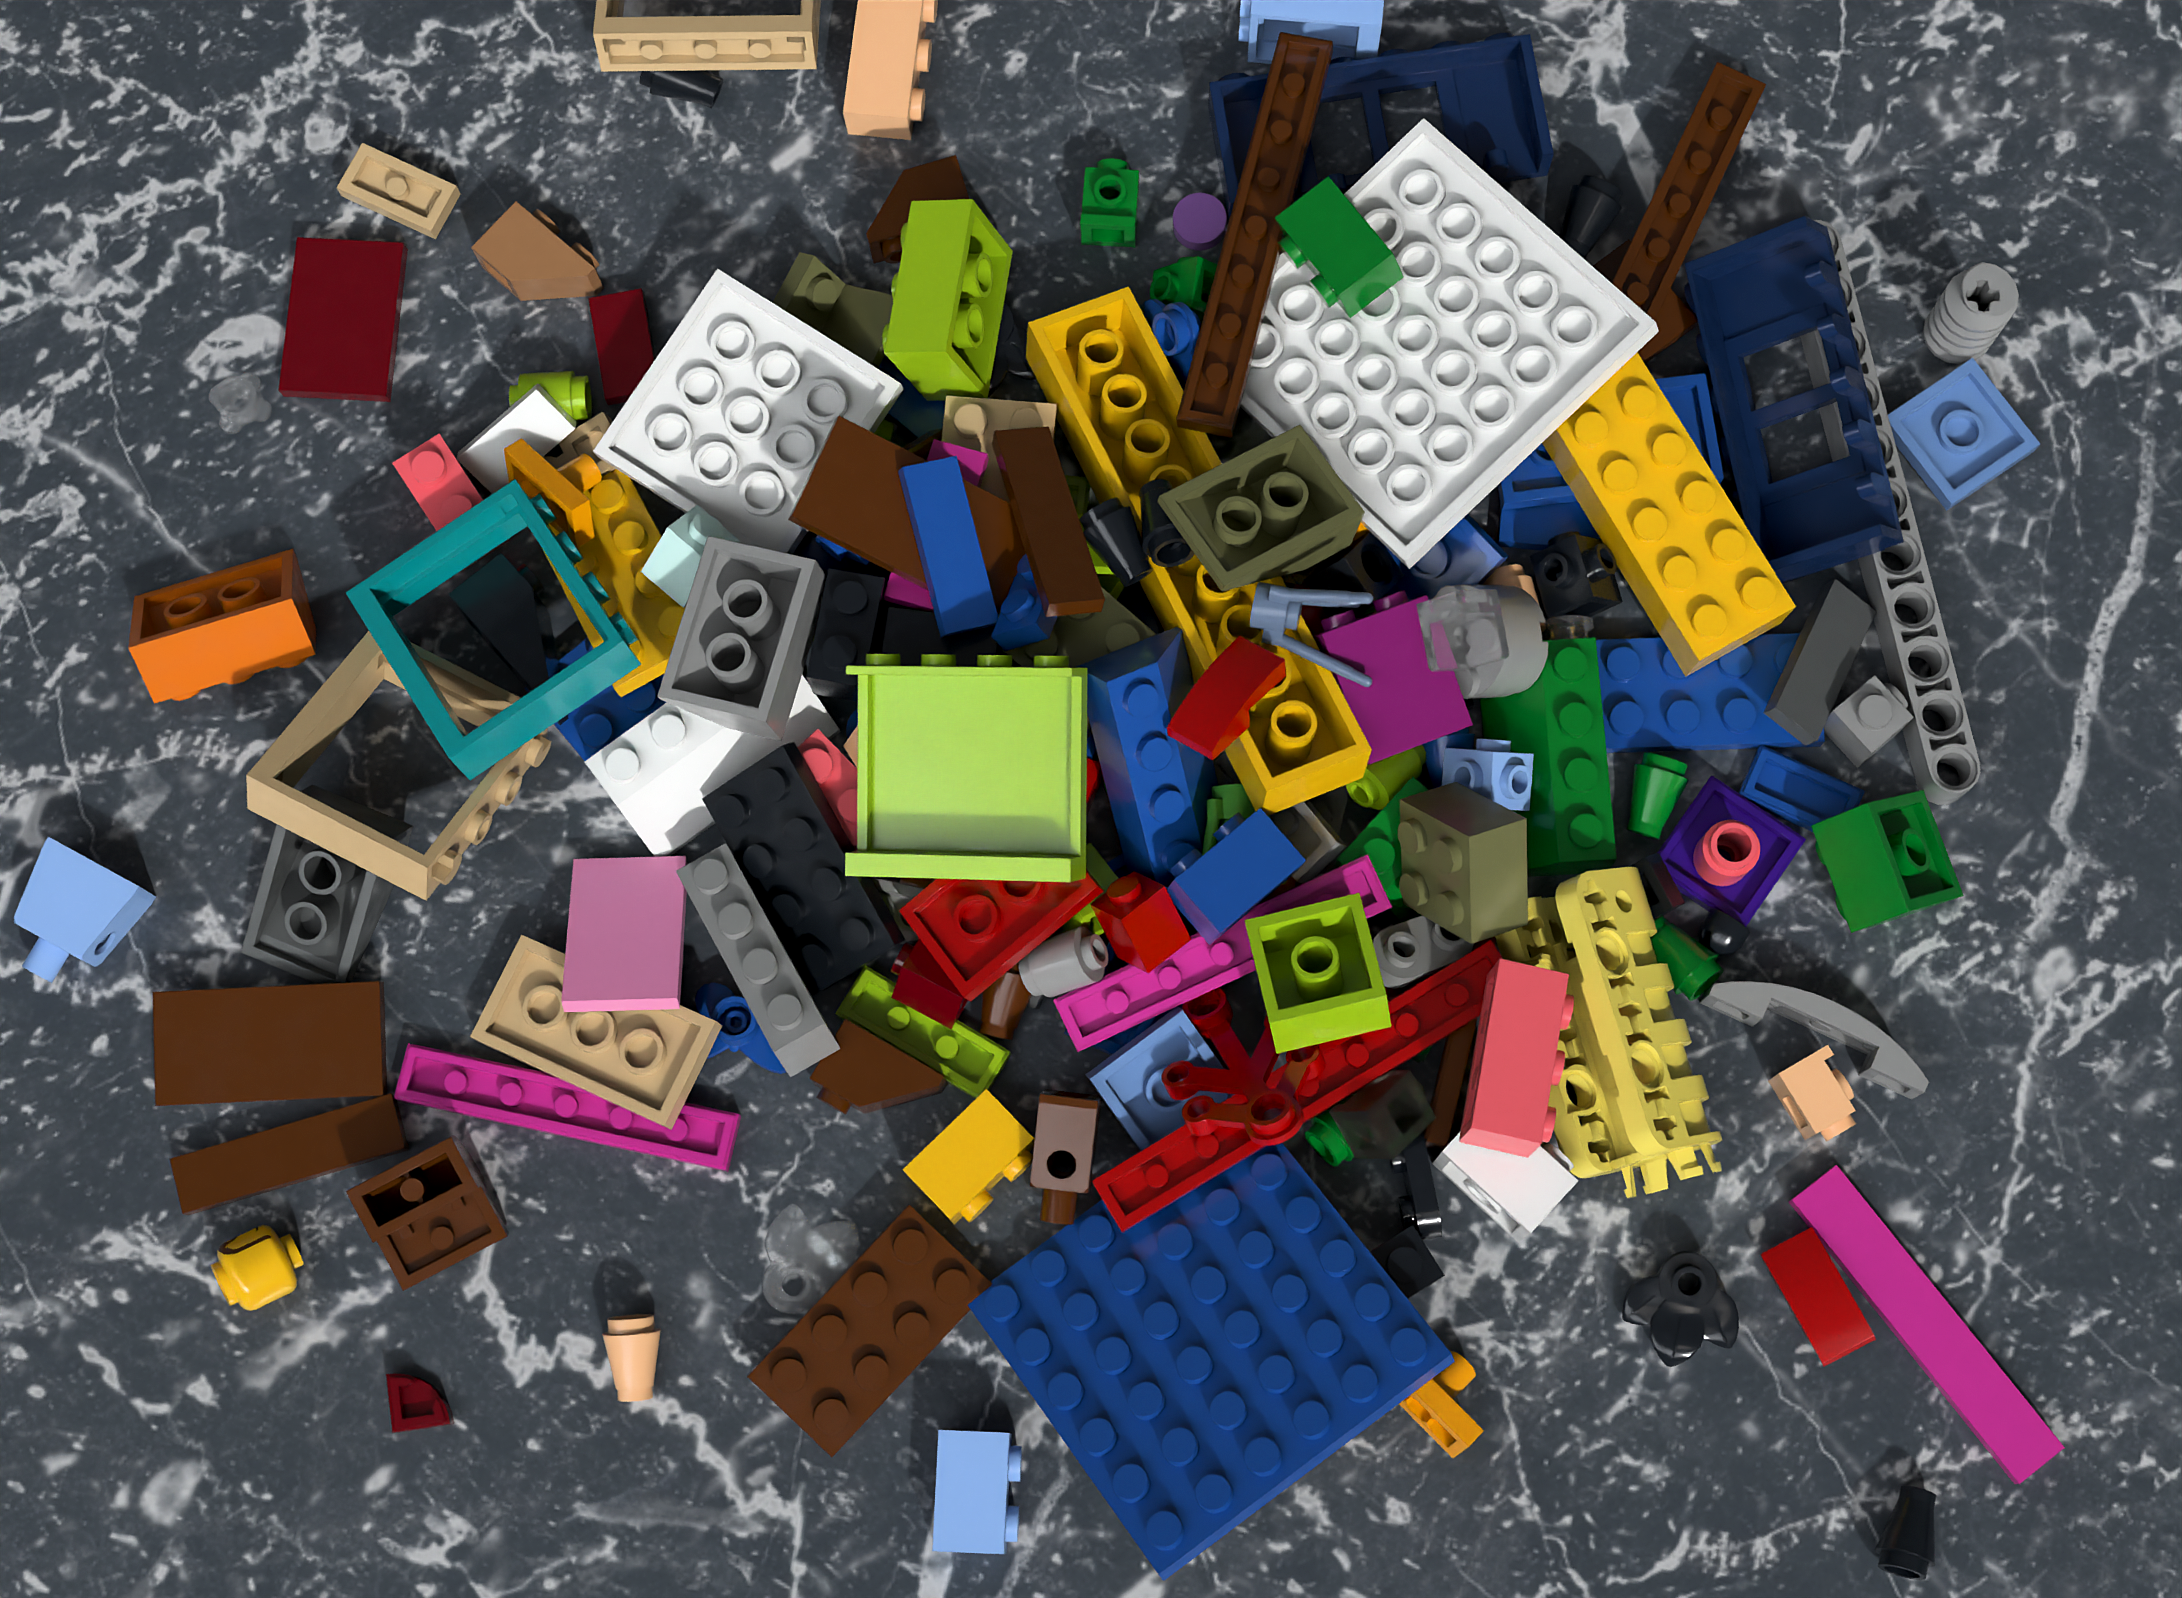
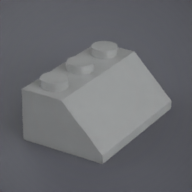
[657,536,827,741]

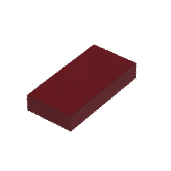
[588,288,655,405]

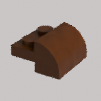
[346,1135,509,1291]

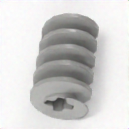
[1923,262,2019,364]

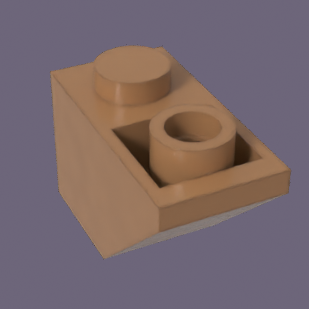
[471,201,604,301]

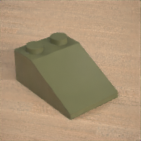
[1157,425,1365,591]

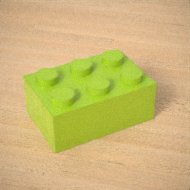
[882,199,1013,401]

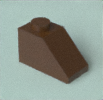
[810,1019,948,1115]

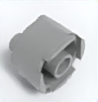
[1429,585,1548,699]

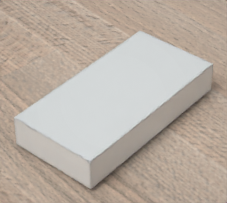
[457,383,576,494]

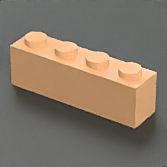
[843,0,938,140]

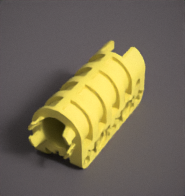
[1495,867,1722,1198]

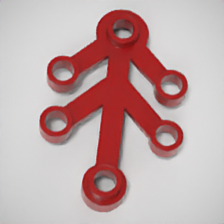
[1161,987,1326,1146]

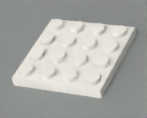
[593,268,904,555]

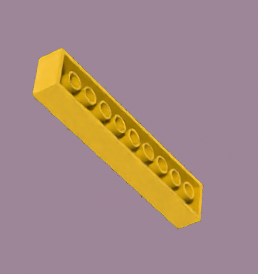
[1026,286,1372,816]

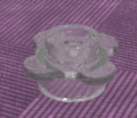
[209,372,272,434]

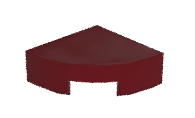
[386,1374,454,1433]

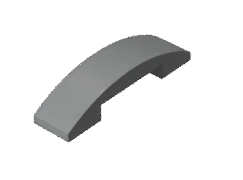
[1700,981,1929,1099]

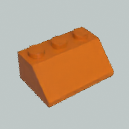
[128,549,316,704]

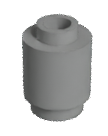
[1019,926,1108,998]

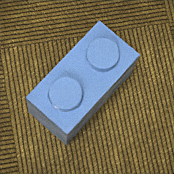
[932,1430,1022,1554]

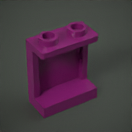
[1312,590,1473,765]

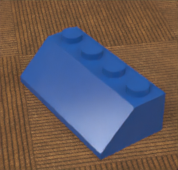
[1076,627,1218,889]

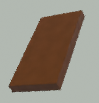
[788,416,1026,615]
[153,981,387,1106]

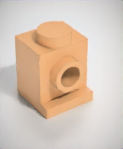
[1768,1045,1856,1141]

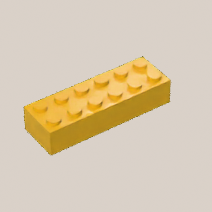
[1542,352,1796,677]

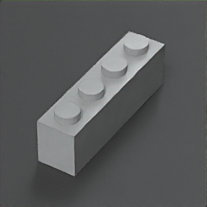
[676,843,841,1077]

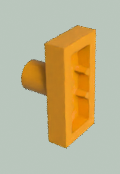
[504,438,602,548]
[1399,1351,1484,1458]

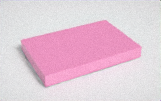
[561,856,688,1012]

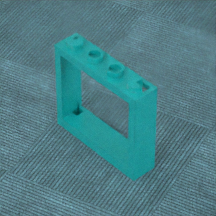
[346,479,641,780]

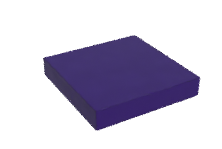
[1657,775,1806,927]

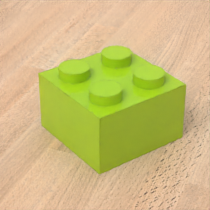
[1244,893,1392,1054]

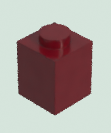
[891,939,969,1029]

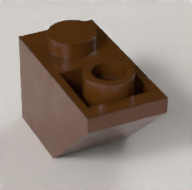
[866,155,969,264]

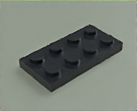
[702,742,906,996]

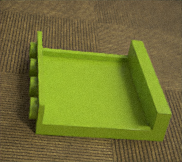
[845,654,1087,882]

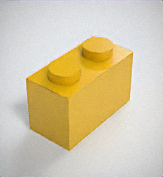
[903,1089,1035,1225]

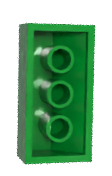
[1479,637,1617,877]

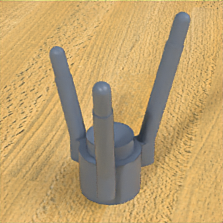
[1250,582,1373,687]

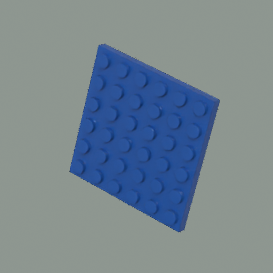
[968,1143,1455,1581]

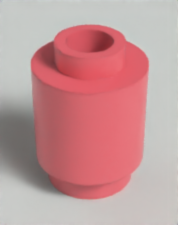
[1693,820,1760,886]

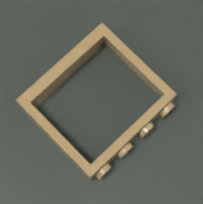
[593,0,821,72]
[246,631,552,901]

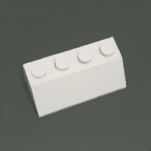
[585,675,840,857]

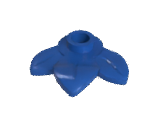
[1140,298,1201,391]

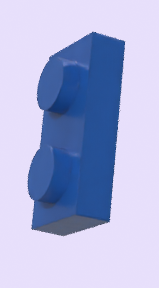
[991,554,1057,651]

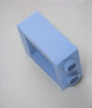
[1238,0,1384,64]

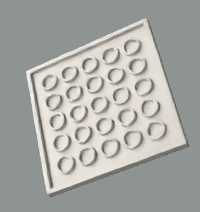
[1240,118,1659,569]

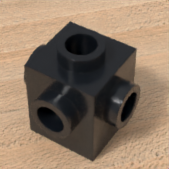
[1529,531,1623,623]

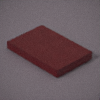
[278,237,408,402]

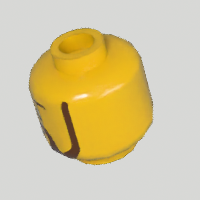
[211,1225,304,1311]

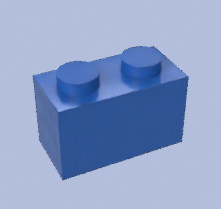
[1167,808,1306,945]

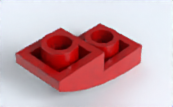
[1167,636,1286,760]
[1760,1227,1876,1367]

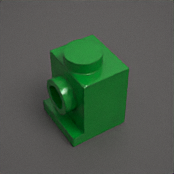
[1080,158,1139,248]

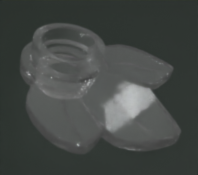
[762,1204,859,1314]

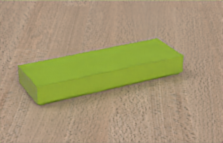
[835,965,1011,1099]

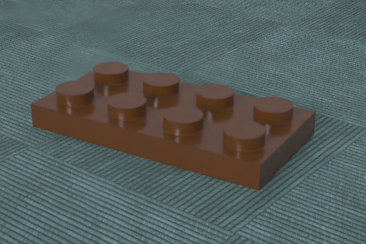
[747,1204,992,1457]

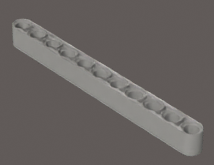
[1800,220,1981,805]

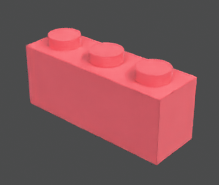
[1459,958,1574,1158]

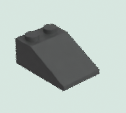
[241,785,413,984]

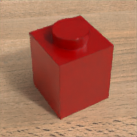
[1090,871,1192,973]

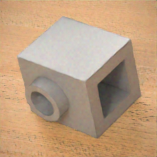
[1824,675,1914,768]

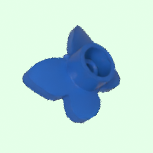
[695,982,786,1074]

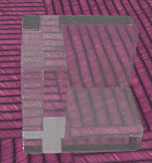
[1416,589,1509,672]

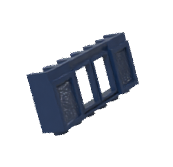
[1208,33,1554,223]
[1684,216,1904,584]

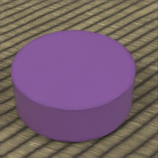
[1173,193,1227,251]

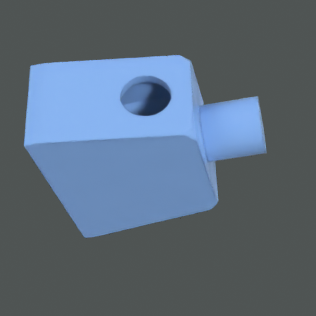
[14,837,156,983]

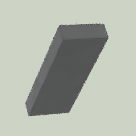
[1763,578,1876,746]

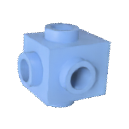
[1442,738,1534,811]

